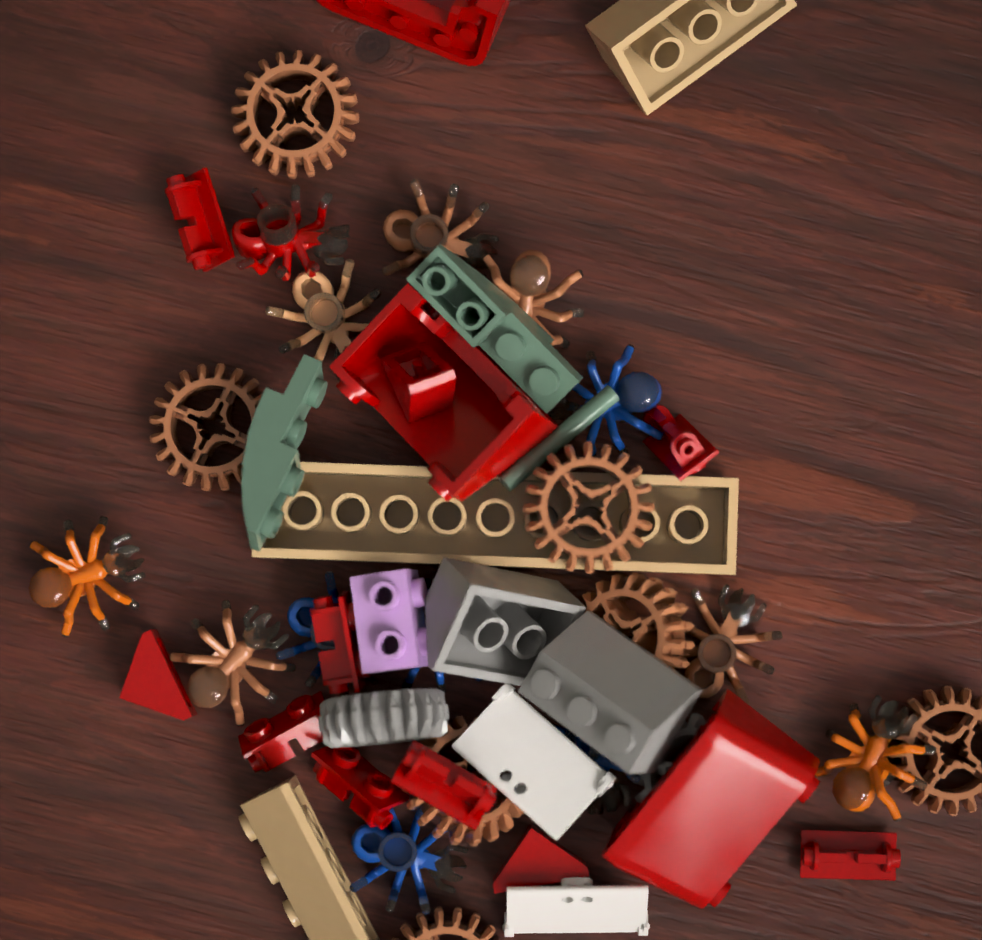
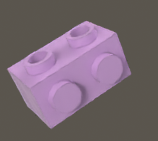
[350,569,428,674]

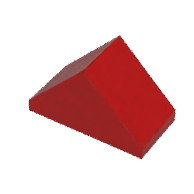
[381,342,456,423]
[119,629,197,721]
[493,824,589,894]

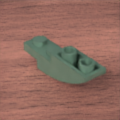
[406,244,583,414]
[241,354,328,552]

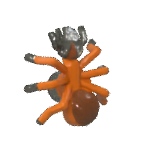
[29,516,146,637]
[815,695,936,822]

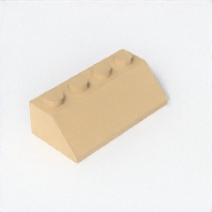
[585,0,797,116]
[238,775,380,940]

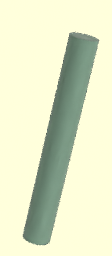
[498,385,620,491]

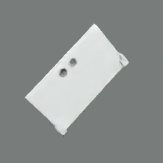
[451,683,616,841]
[502,877,650,937]

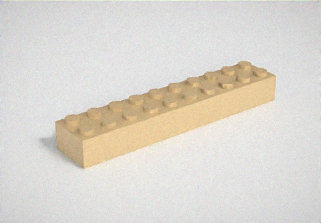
[252,462,739,575]

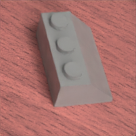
[425,557,586,686]
[518,611,703,774]

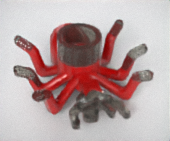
[232,184,350,281]

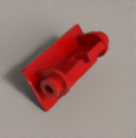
[164,167,235,272]
[643,404,719,482]
[310,590,371,694]
[238,691,325,773]
[390,739,497,831]
[311,746,410,830]
[800,830,901,881]

